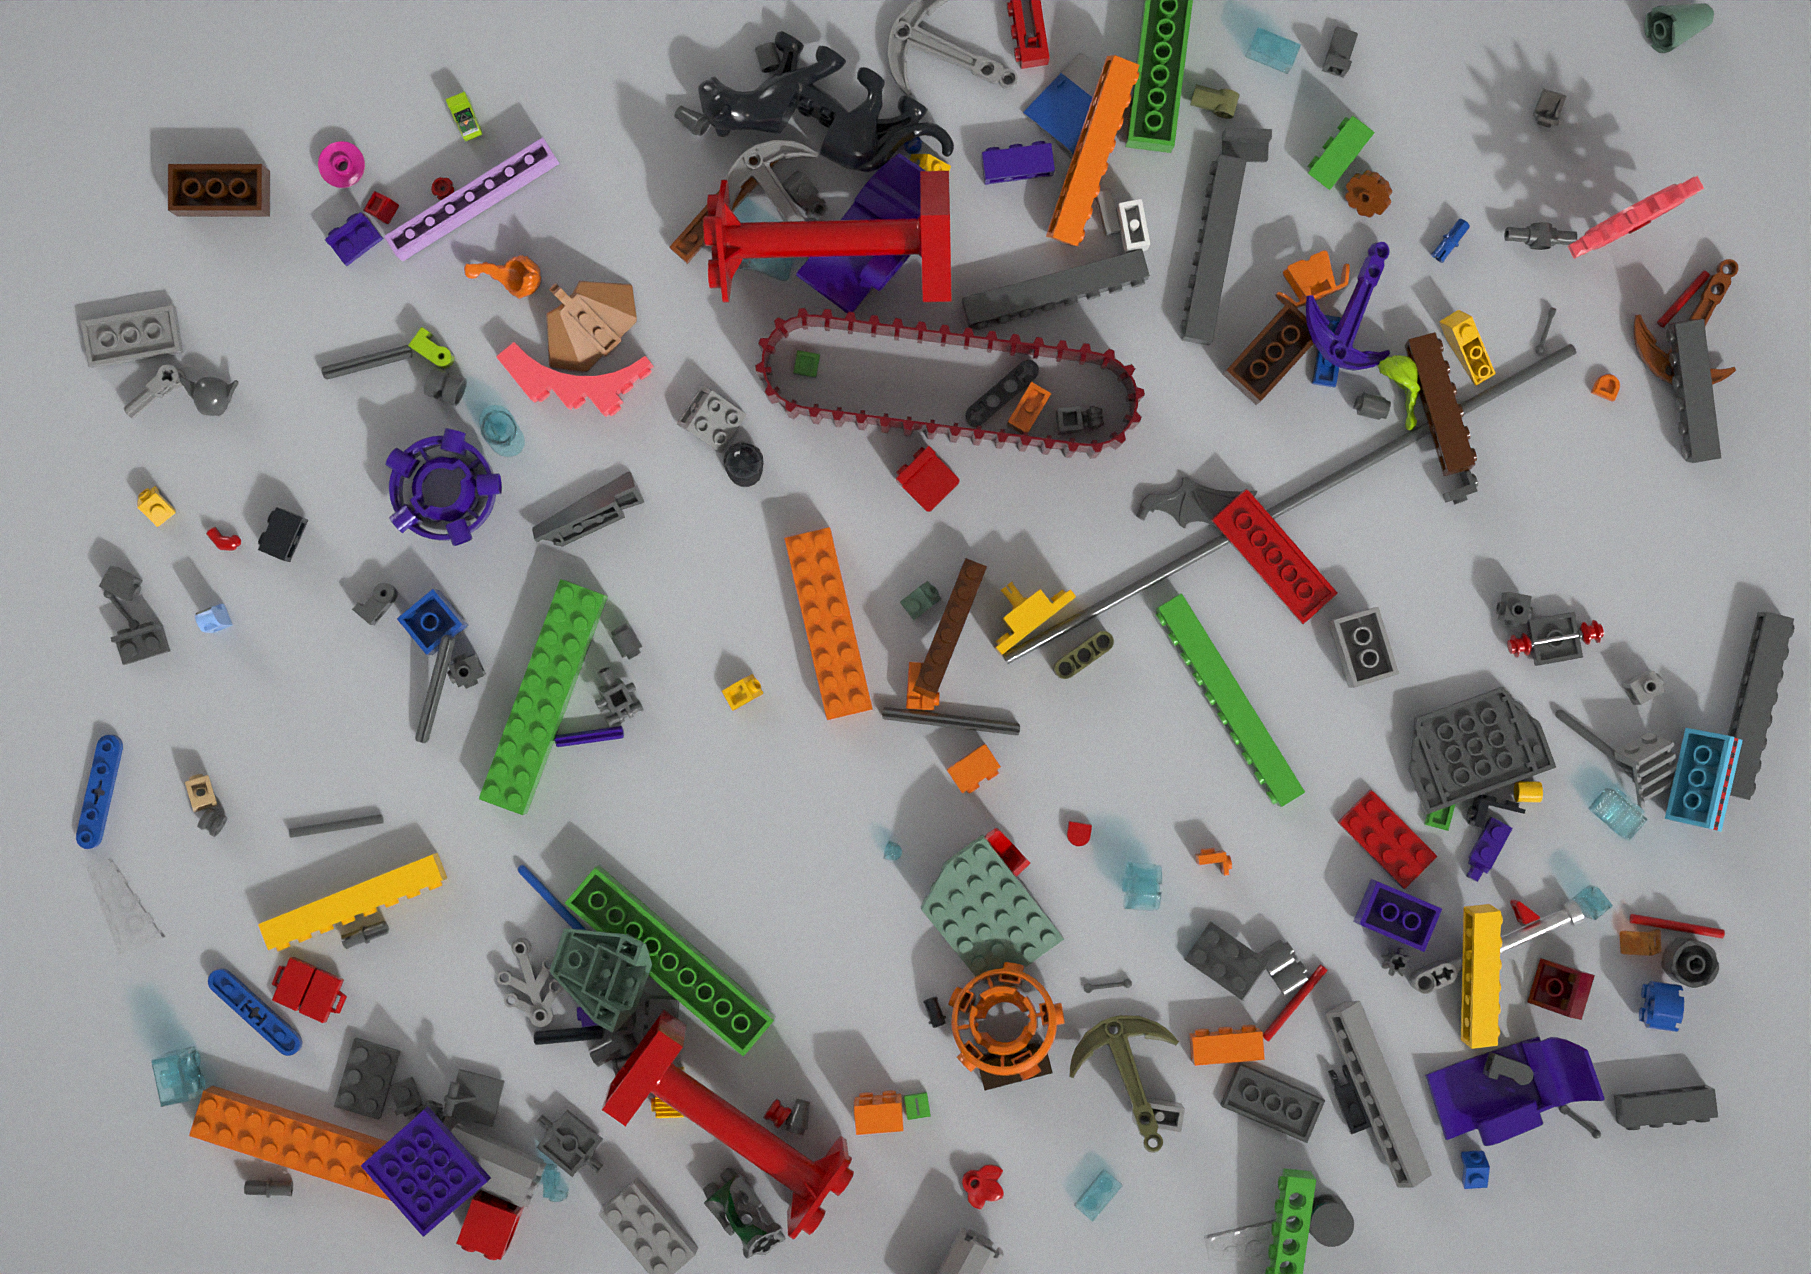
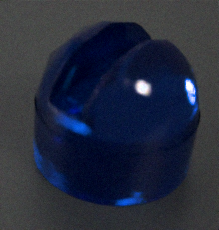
[904,137,922,154]

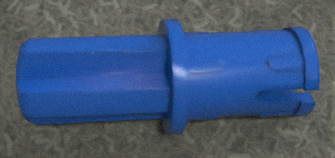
[1431,218,1470,263]

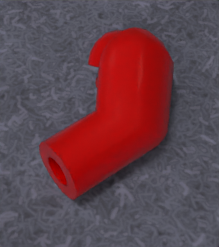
[206,527,242,551]

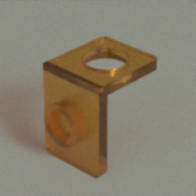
[1620,929,1662,956]

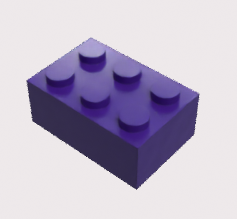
[1353,879,1442,952]

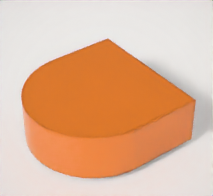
[1591,374,1620,402]

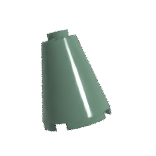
[1644,3,1714,53]

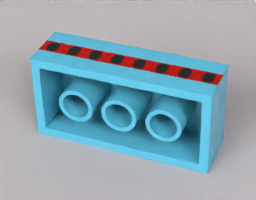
[1665,728,1743,832]

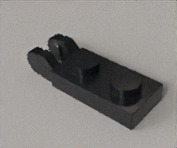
[1328,1065,1372,1135]

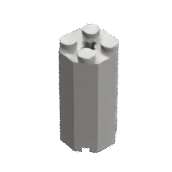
[451,1123,547,1208]
[936,1227,1003,1274]

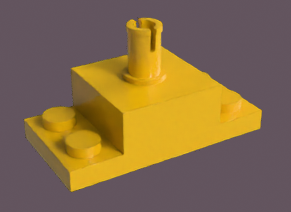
[994,581,1076,655]

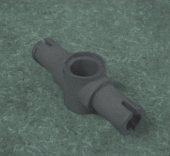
[1504,222,1577,250]

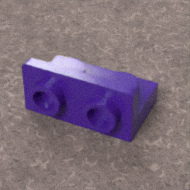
[325,212,384,266]

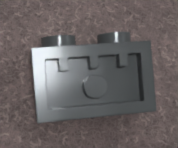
[110,622,171,665]

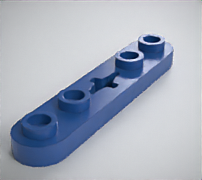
[76,735,123,849]
[208,968,303,1056]

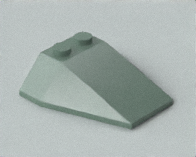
[549,928,652,1033]

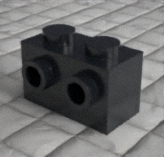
[258,507,308,562]

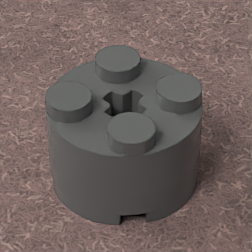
[1661,937,1719,988]

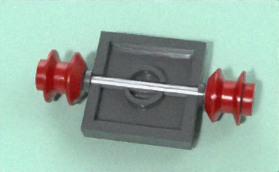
[1507,612,1604,666]

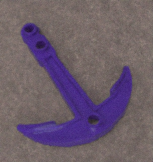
[1306,242,1390,371]

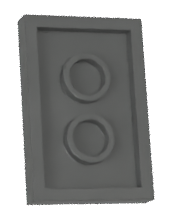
[1184,921,1270,1001]
[334,1038,401,1120]

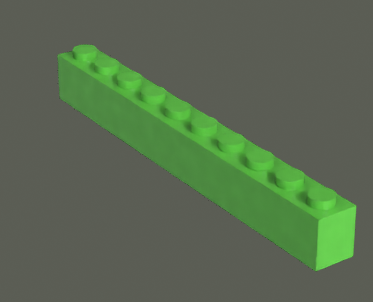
[1155,593,1305,807]

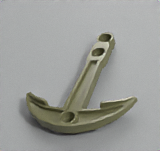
[1069,1015,1179,1153]

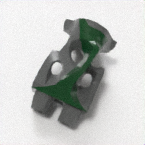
[703,1168,786,1259]

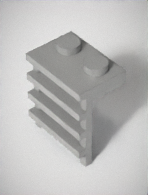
[1614,732,1677,808]

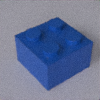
[397,589,469,655]

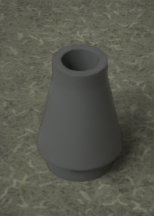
[674,105,710,136]
[785,1099,810,1135]

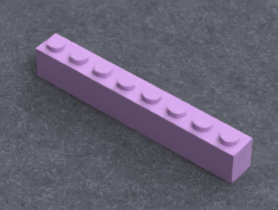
[384,137,560,261]

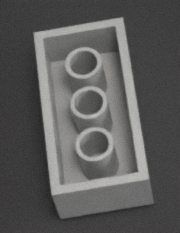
[598,1177,698,1274]

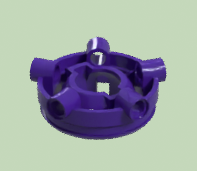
[385,428,502,546]

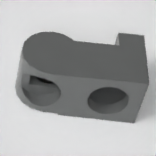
[352,583,398,626]
[1482,1051,1533,1085]

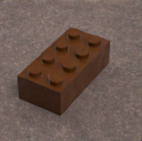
[168,164,270,217]
[1222,301,1314,405]

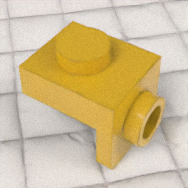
[137,486,176,527]

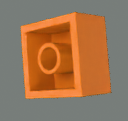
[854,1090,903,1135]

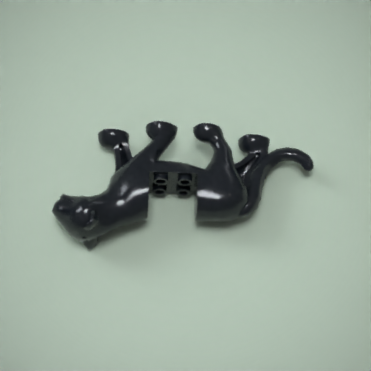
[698,31,954,173]

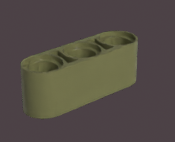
[1053,631,1114,679]

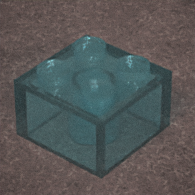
[151,1046,206,1107]

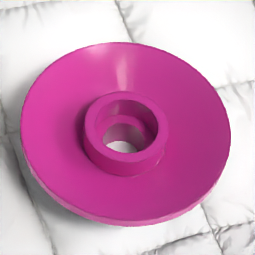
[318,141,365,188]

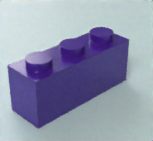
[981,141,1055,185]

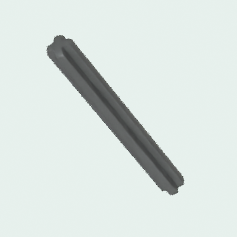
[882,707,1020,735]

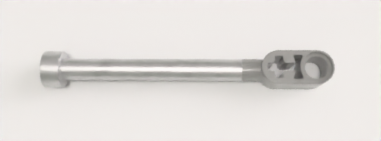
[1409,900,1584,994]

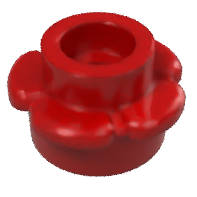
[431,177,454,200]

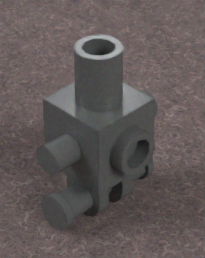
[595,667,644,727]

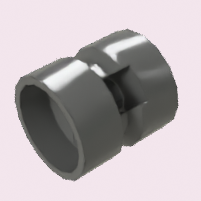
[424,366,467,407]

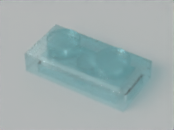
[1074,1169,1123,1222]

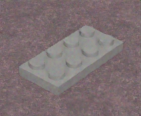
[81,305,183,368]

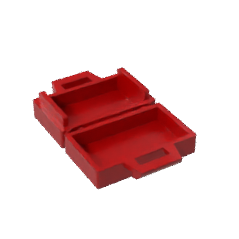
[272,957,347,1023]

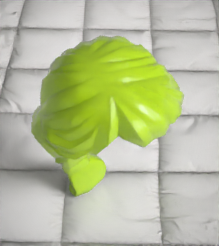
[1378,355,1420,430]

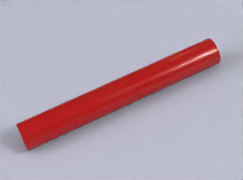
[1657,270,1711,328]

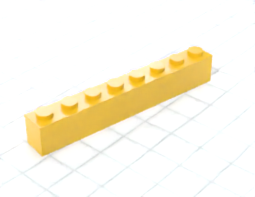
[258,852,447,952]

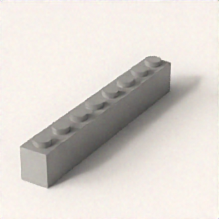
[1326,1001,1432,1188]

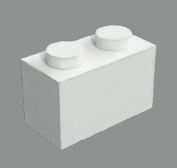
[1116,199,1150,254]

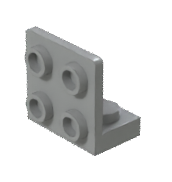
[677,386,746,453]

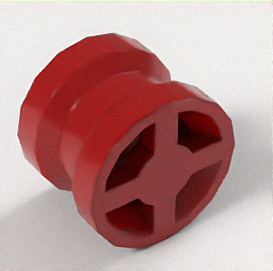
[763,1099,792,1129]

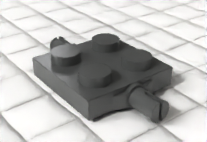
[536,1109,603,1177]

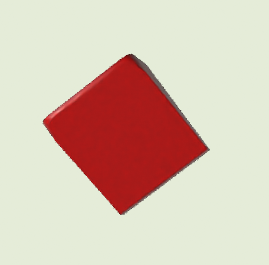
[363,191,399,224]
[1510,899,1540,925]

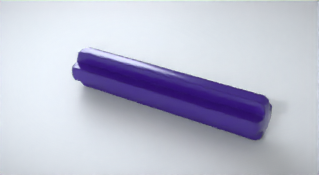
[555,726,624,747]

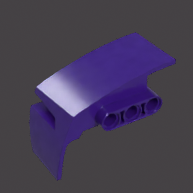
[796,153,925,313]
[1425,1037,1605,1146]

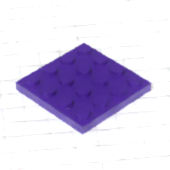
[361,1106,491,1237]

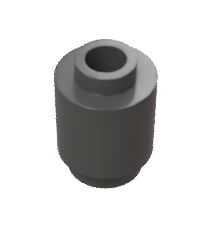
[1354,392,1391,420]
[610,623,643,660]

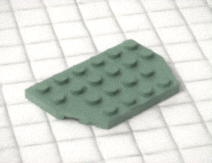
[920,834,1064,977]

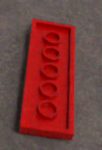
[1211,489,1338,624]

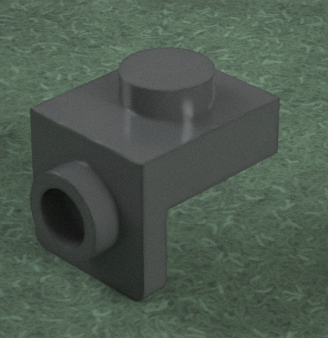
[1533,88,1567,128]
[1443,470,1478,505]

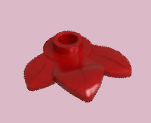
[962,1165,1004,1209]

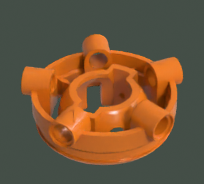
[948,962,1065,1081]

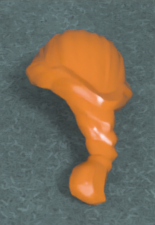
[464,255,541,299]

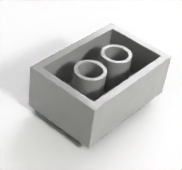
[1328,607,1399,688]

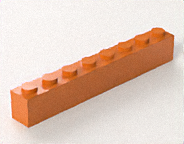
[1046,55,1139,246]

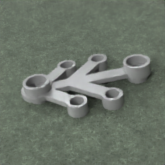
[497,938,563,1027]

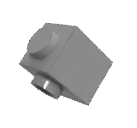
[1622,671,1666,705]

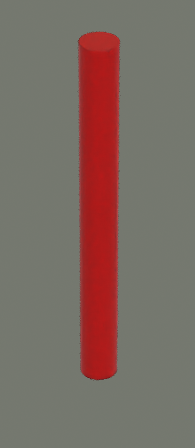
[1629,914,1725,939]
[1263,964,1328,1042]

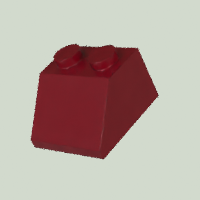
[1527,958,1595,1020]

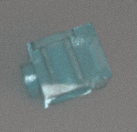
[1571,885,1613,920]

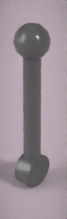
[1535,307,1556,354]
[103,590,139,629]
[1084,979,1132,993]
[1559,1105,1601,1139]

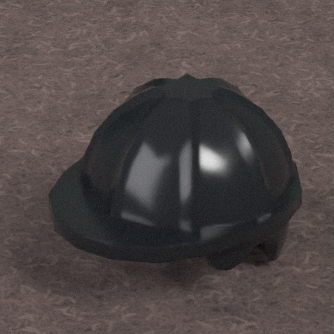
[723,441,764,487]

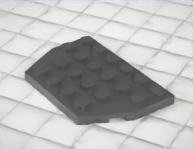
[1409,687,1556,814]

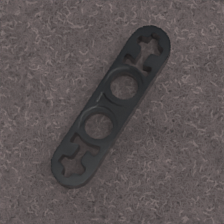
[965,360,1039,427]

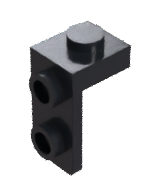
[1467,794,1526,828]

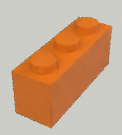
[1189,1025,1265,1066]

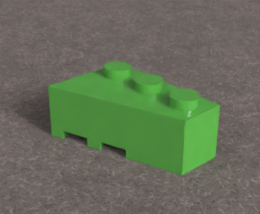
[1307,115,1375,190]

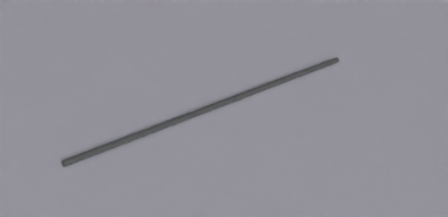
[1002,344,1577,664]

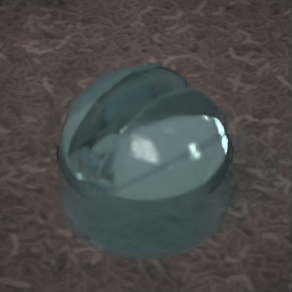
[883,841,902,861]

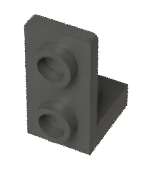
[1322,27,1358,78]

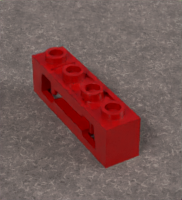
[1007,0,1050,69]

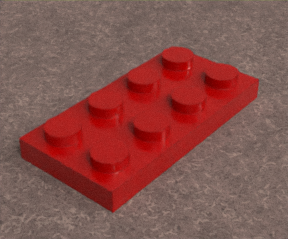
[1337,790,1438,889]

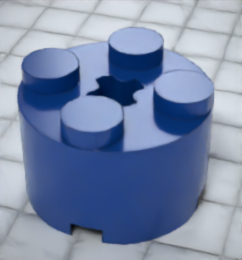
[1639,981,1684,1032]

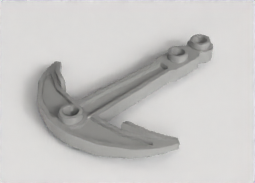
[887,0,1018,96]
[726,140,818,221]

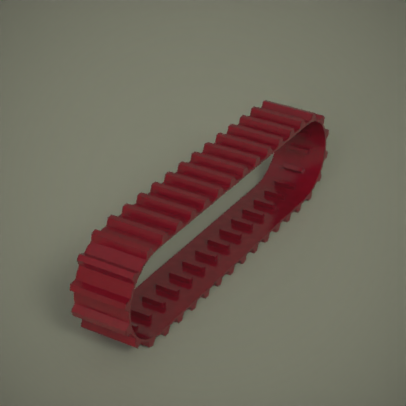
[755,308,1145,459]

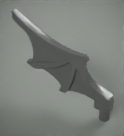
[1136,477,1257,529]

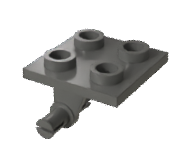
[442,1069,505,1127]

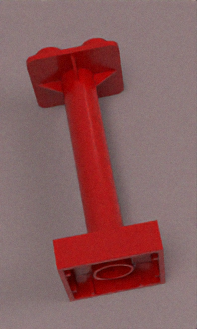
[704,171,951,303]
[602,1010,854,1239]

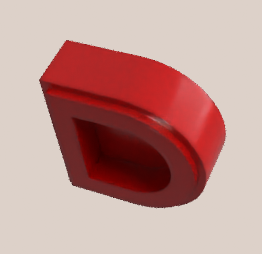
[1067,821,1092,846]

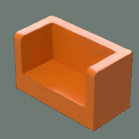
[1006,382,1052,435]

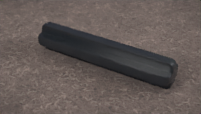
[533,1026,603,1045]

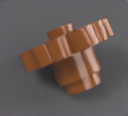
[1345,170,1392,218]

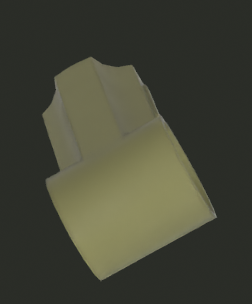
[1190,84,1240,119]

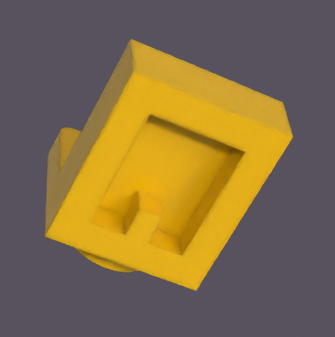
[722,674,763,711]

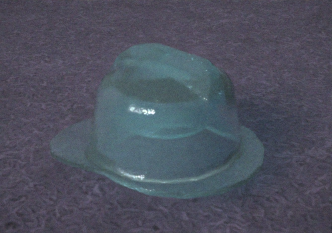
[479,405,525,457]

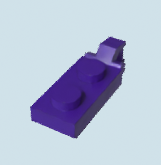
[1466,817,1513,882]

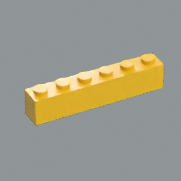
[1461,904,1503,1049]

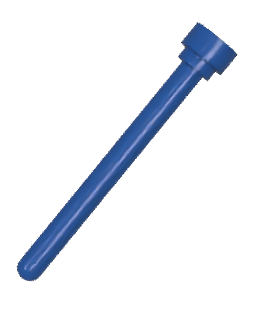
[518,865,586,930]

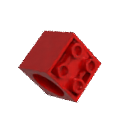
[456,1190,524,1260]

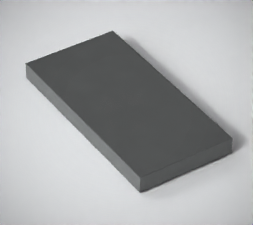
[1220,1062,1325,1143]

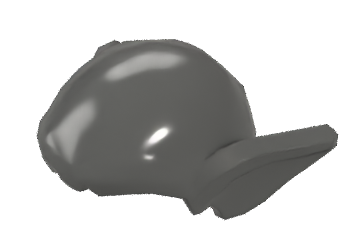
[179,377,239,416]

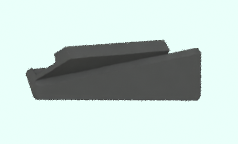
[532,471,644,547]

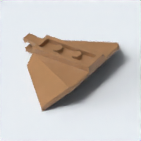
[546,280,637,371]

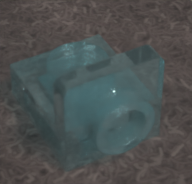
[543,1164,569,1202]

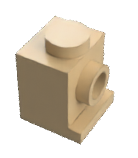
[185,774,217,813]

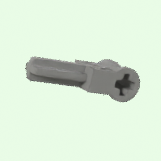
[124,365,186,418]

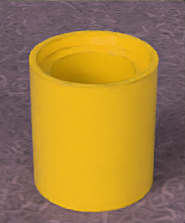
[1514,781,1543,803]

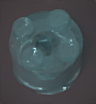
[1122,862,1162,911]

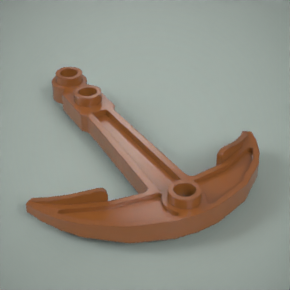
[1633,259,1739,385]

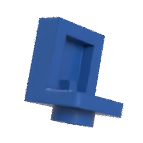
[1461,1151,1490,1189]

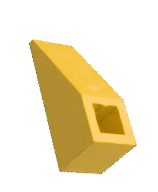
[1439,310,1496,386]

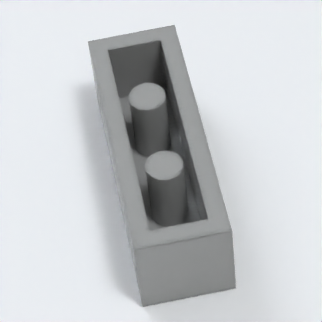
[1096,188,1121,237]

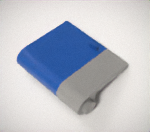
[1023,53,1132,158]

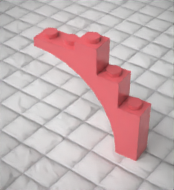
[496,342,654,417]

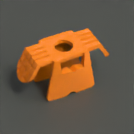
[1275,250,1350,308]

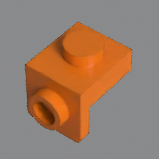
[1195,848,1232,876]

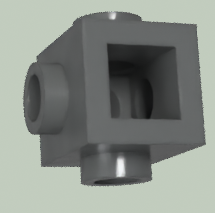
[1496,592,1533,628]
[447,653,486,689]

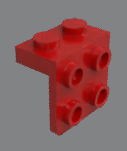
[896,446,960,512]
[985,828,1031,877]

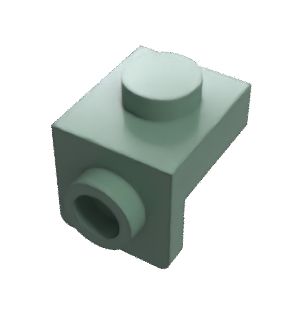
[900,581,941,620]

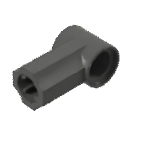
[588,1034,638,1067]

